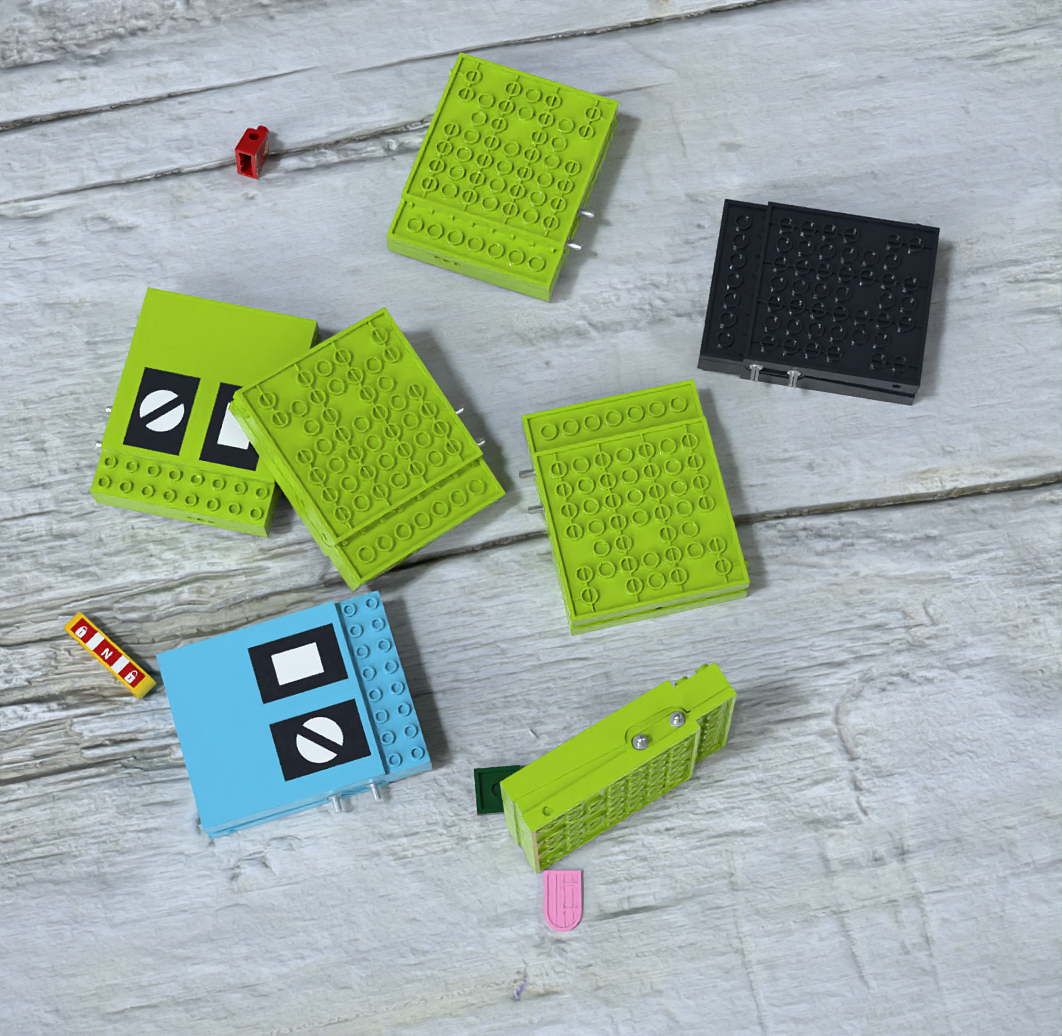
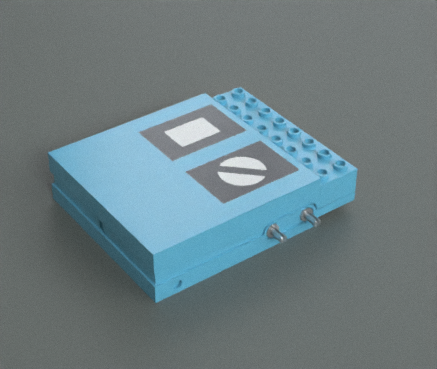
[156,590,432,840]

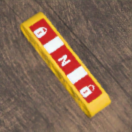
[63,612,157,700]

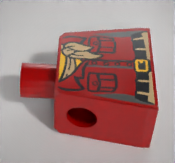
[235,125,269,179]

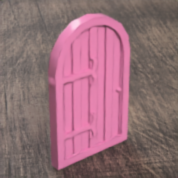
[543,870,582,932]

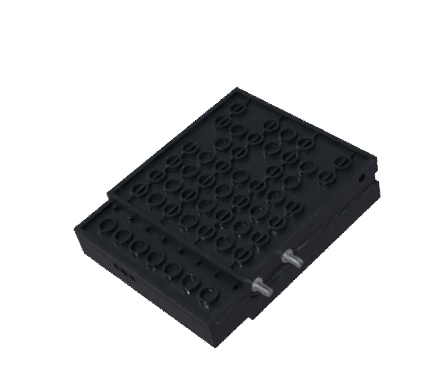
[697,199,940,406]

